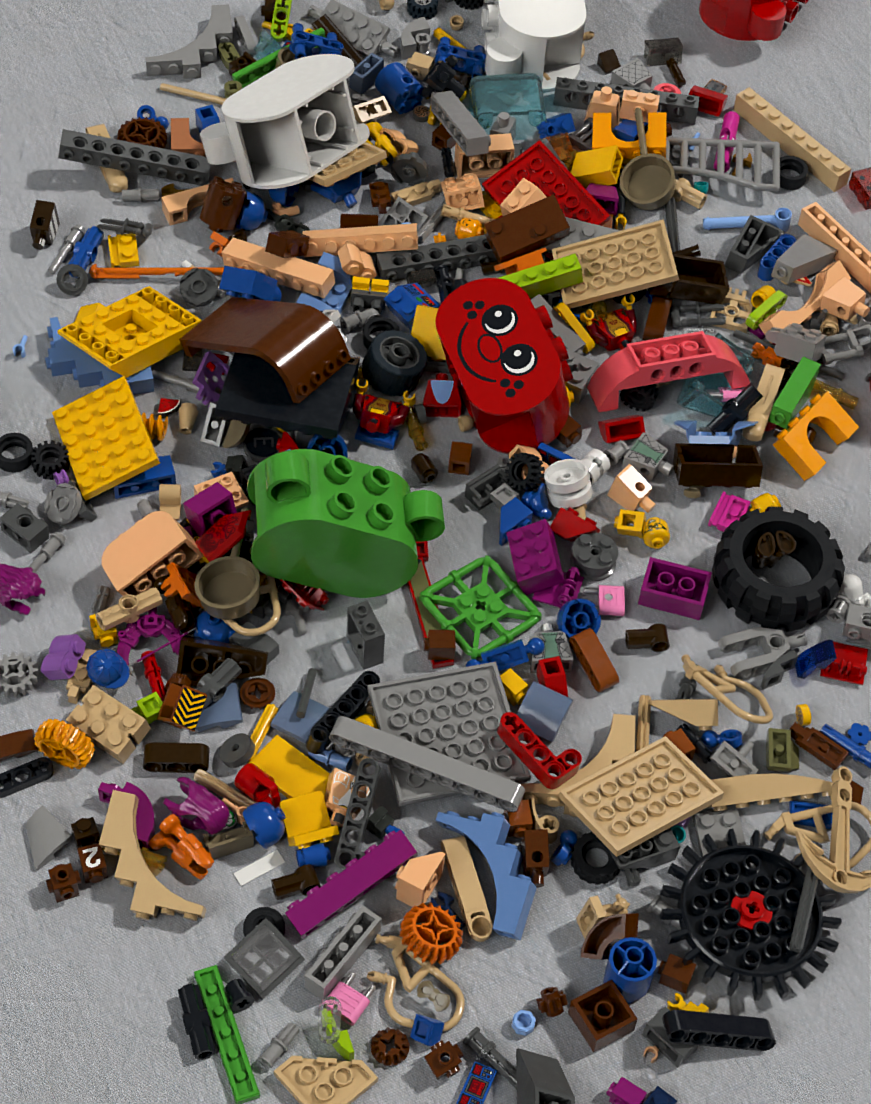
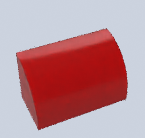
[689,85,728,117]
[598,415,645,443]

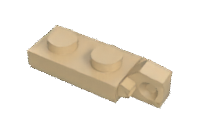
[390,179,442,206]
[66,648,97,704]

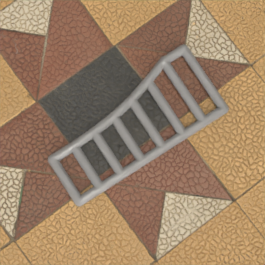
[666,137,780,191]

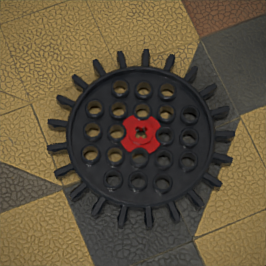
[659,829,842,1001]

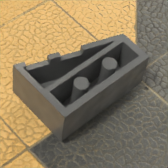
[724,215,784,274]

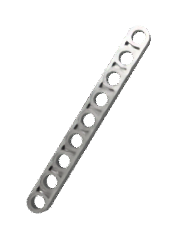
[329,716,525,812]

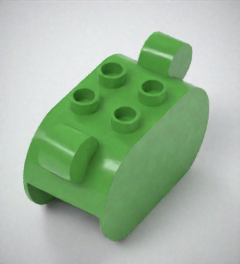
[247,449,445,598]

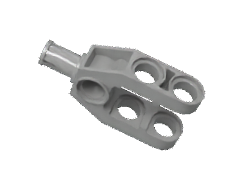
[718,627,807,680]

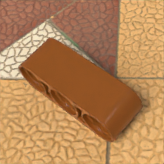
[570,628,619,692]

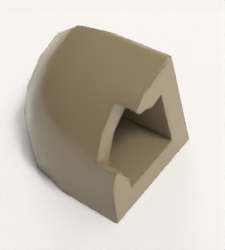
[222,420,251,449]

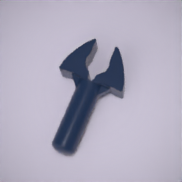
[431,892,466,930]

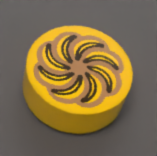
[796,704,811,726]

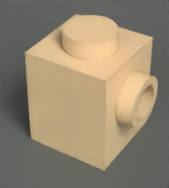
[406,52,435,81]

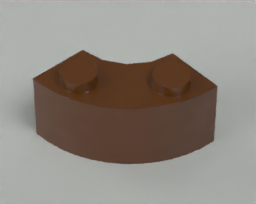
[581,913,639,960]

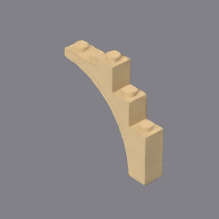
[521,714,635,817]
[99,790,206,921]

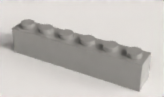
[431,91,491,156]

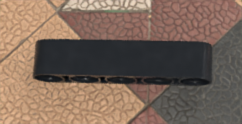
[305,671,380,754]
[662,1010,776,1051]

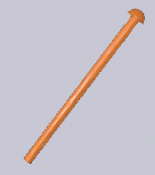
[89,264,242,279]

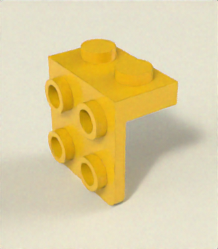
[279,791,339,850]

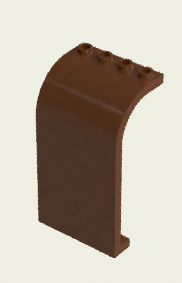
[179,297,351,403]

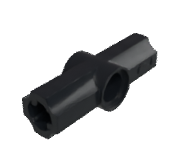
[707,383,763,434]
[178,983,215,1060]

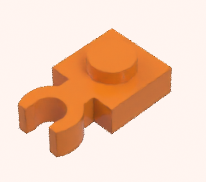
[751,342,785,367]

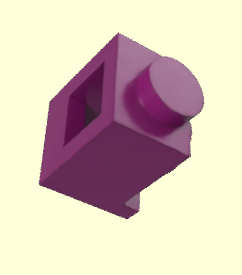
[606,1077,647,1104]

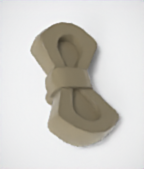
[684,485,704,499]
[417,980,450,1012]

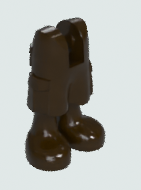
[752,531,796,569]
[153,575,197,635]

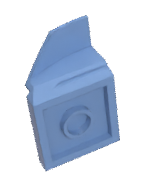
[296,252,352,314]
[674,420,758,445]

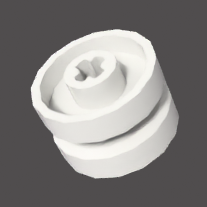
[544,459,593,509]

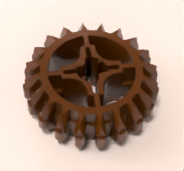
[117,116,167,149]

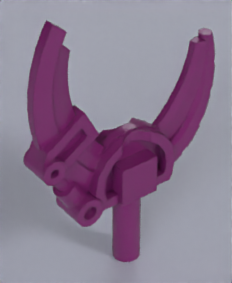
[117,607,181,665]

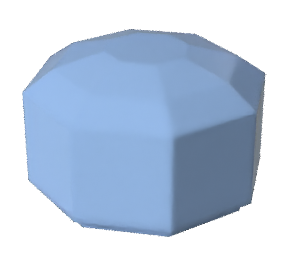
[512,1010,536,1036]

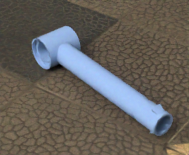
[703,207,792,232]

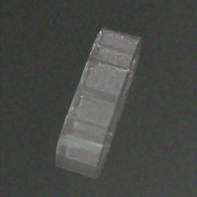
[318,996,341,1045]

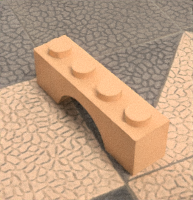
[161,178,234,226]

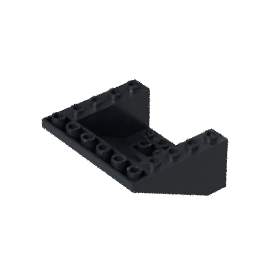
[215,353,360,439]

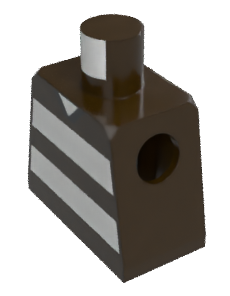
[30,200,60,250]

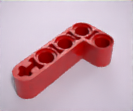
[497,712,582,789]

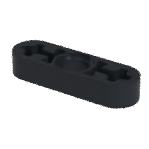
[0,757,54,798]

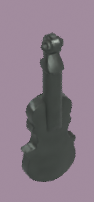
[265,208,310,234]

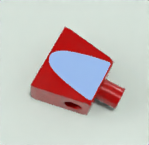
[423,373,461,418]

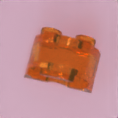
[543,132,573,161]

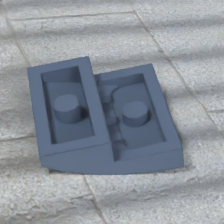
[517,681,573,742]
[196,683,243,732]
[270,691,330,744]

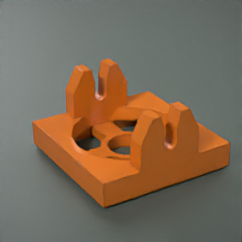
[161,562,204,609]

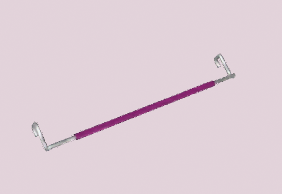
[128,627,198,676]

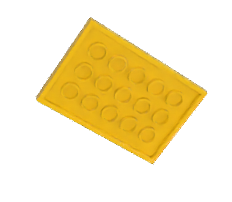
[52,376,160,501]

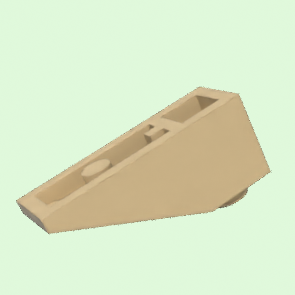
[649,699,718,730]

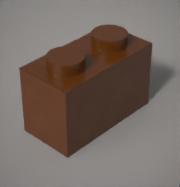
[265,230,310,258]

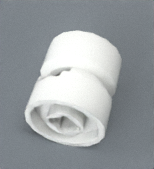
[581,449,610,485]

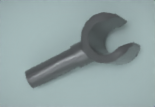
[809,309,828,330]

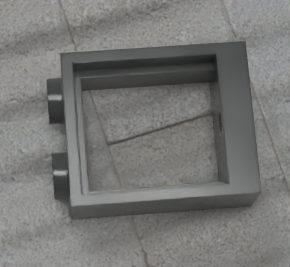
[346,600,385,670]

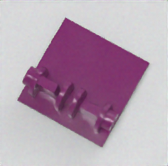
[532,567,584,608]

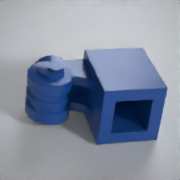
[536,113,576,140]

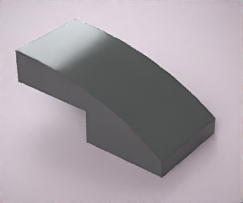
[760,650,798,690]

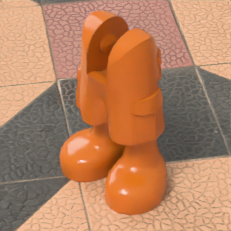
[148,814,214,880]

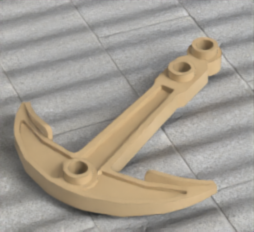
[795,766,871,893]

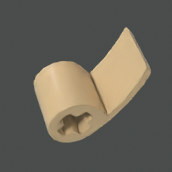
[159,484,181,520]
[530,798,560,844]

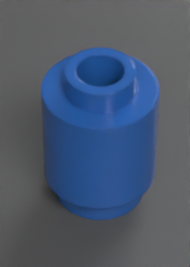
[296,843,331,868]

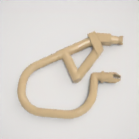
[222,548,281,636]
[681,654,773,724]
[763,802,871,868]
[367,934,465,1032]

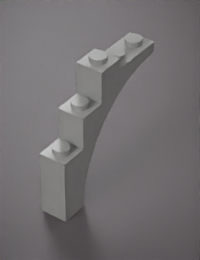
[145,4,233,79]

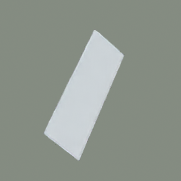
[233,850,285,886]

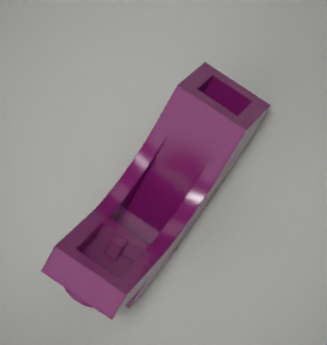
[98,782,155,853]

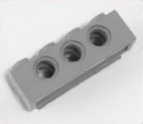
[842,603,871,648]

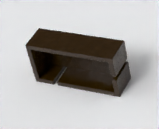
[648,254,730,304]
[673,443,763,488]

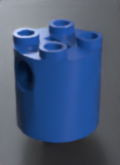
[375,62,424,114]
[603,937,657,1004]

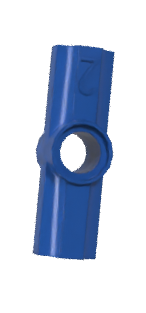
[69,226,104,278]

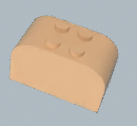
[101,511,204,596]

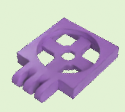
[192,351,229,408]

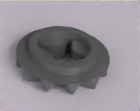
[56,264,88,295]

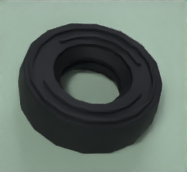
[243,907,285,949]

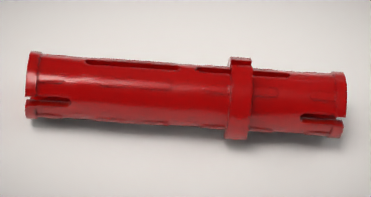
[141,651,166,702]

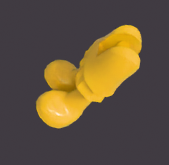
[366,122,398,166]

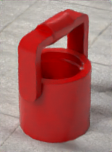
[234,763,280,808]

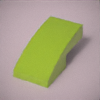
[130,692,163,736]
[321,1010,354,1061]

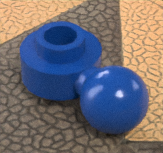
[137,105,169,130]
[702,729,743,749]
[550,830,578,866]

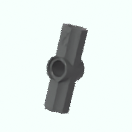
[196,658,242,711]

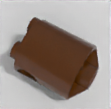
[200,176,246,233]

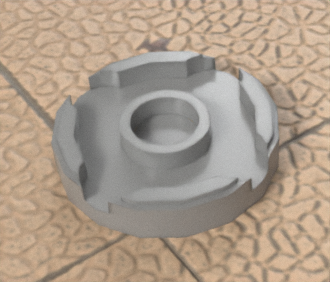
[44,483,82,525]

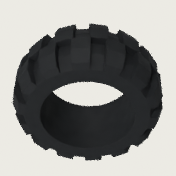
[712,507,845,632]

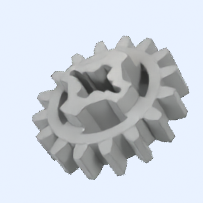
[0,652,39,698]

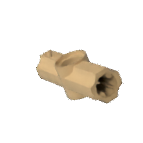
[672,178,707,209]
[95,587,163,631]

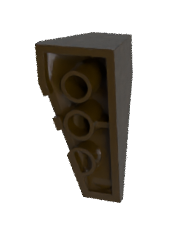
[176,635,268,686]

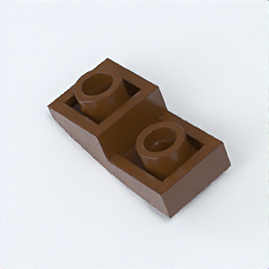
[0,729,38,761]

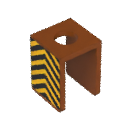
[157,683,207,732]

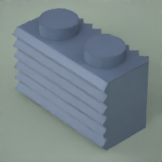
[349,53,384,94]

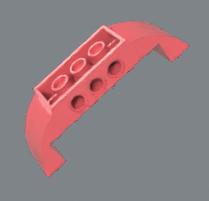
[587,331,750,412]

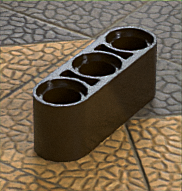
[143,742,210,773]

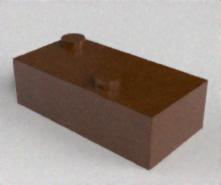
[484,194,570,264]

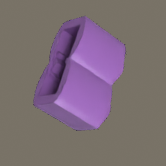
[41,634,86,680]

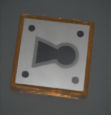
[704,79,727,94]

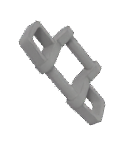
[817,324,871,365]

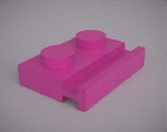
[708,491,751,532]

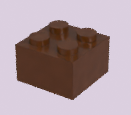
[568,979,638,1053]

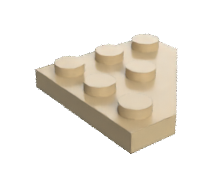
[274,1056,378,1104]

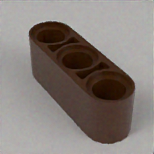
[642,295,673,341]

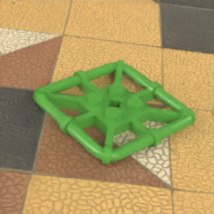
[419,555,542,659]

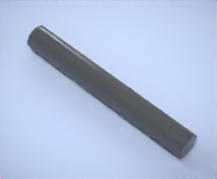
[296,668,317,718]

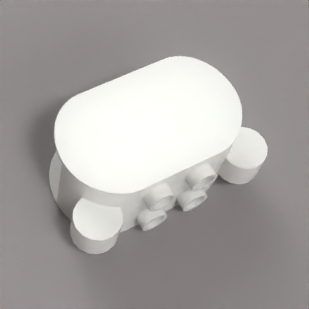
[481,0,586,92]
[200,54,370,189]

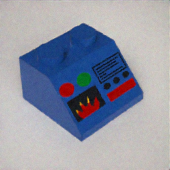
[384,283,440,331]

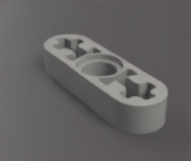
[234,15,256,55]

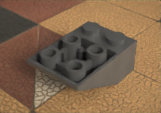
[608,828,681,869]
[516,1048,575,1104]

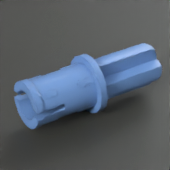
[308,749,353,772]

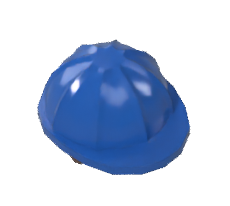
[86,649,129,689]

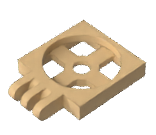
[710,287,753,333]

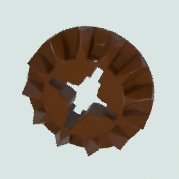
[240,678,275,710]
[371,1027,410,1066]

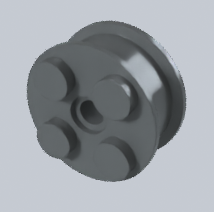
[570,532,618,581]

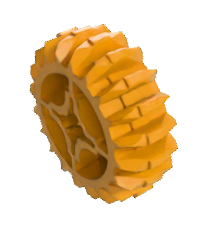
[34,719,95,769]

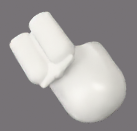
[838,574,871,608]

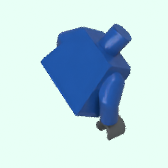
[303,172,362,208]

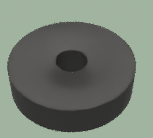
[219,733,255,768]

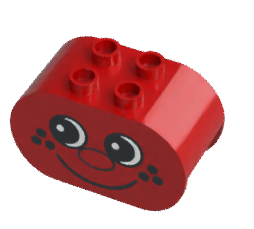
[435,278,573,454]

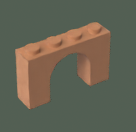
[171,118,236,162]

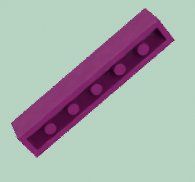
[285,829,418,939]

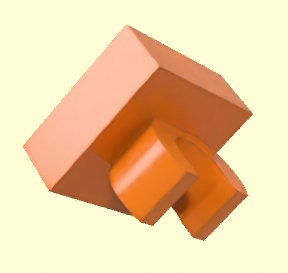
[209,231,230,257]

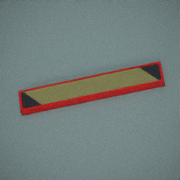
[407,557,454,669]

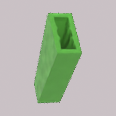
[768,357,821,429]

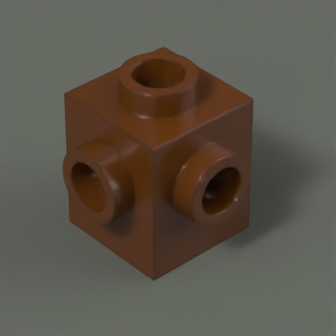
[46,863,82,903]
[424,1040,464,1080]

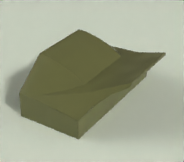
[766,728,799,772]

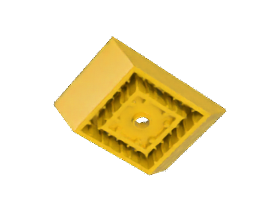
[57,286,202,378]

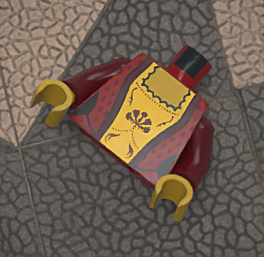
[579,294,636,351]
[353,379,416,434]

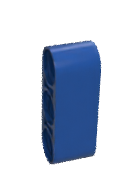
[757,234,796,281]

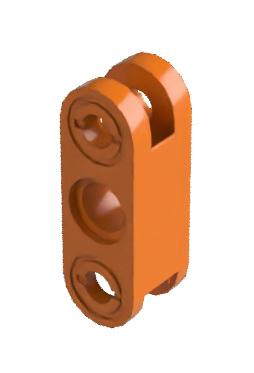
[494,247,547,275]

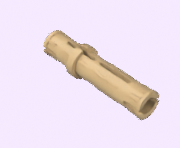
[440,204,495,228]

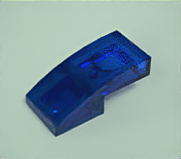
[795,639,837,679]

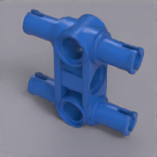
[289,23,344,59]
[434,37,486,83]

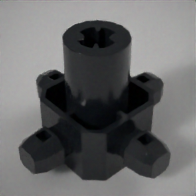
[420,55,466,100]

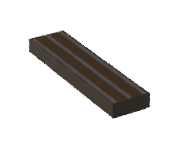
[312,14,364,67]

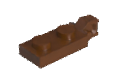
[369,181,391,214]
[789,722,849,770]

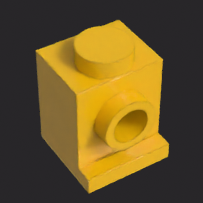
[614,509,647,539]
[89,614,118,647]
[500,668,528,706]

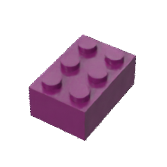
[506,519,565,595]
[638,557,712,620]

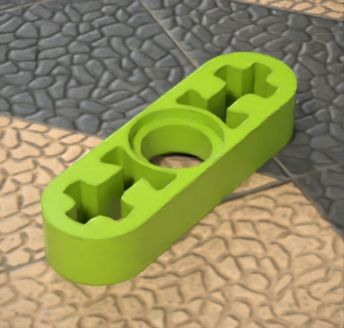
[271,0,292,42]
[745,290,788,330]

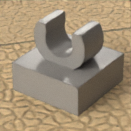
[490,483,519,510]

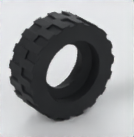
[571,831,620,885]

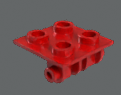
[280,579,329,611]
[820,640,868,685]

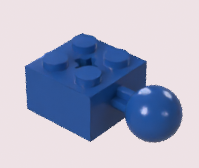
[219,266,282,302]

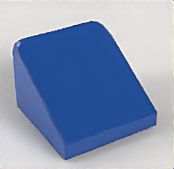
[410,1014,444,1046]

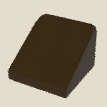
[597,49,621,74]

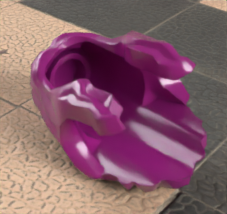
[0,564,45,615]
[163,777,229,835]

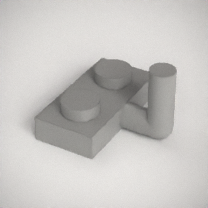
[709,741,759,777]

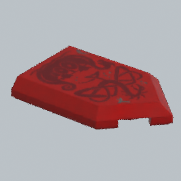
[195,510,252,562]

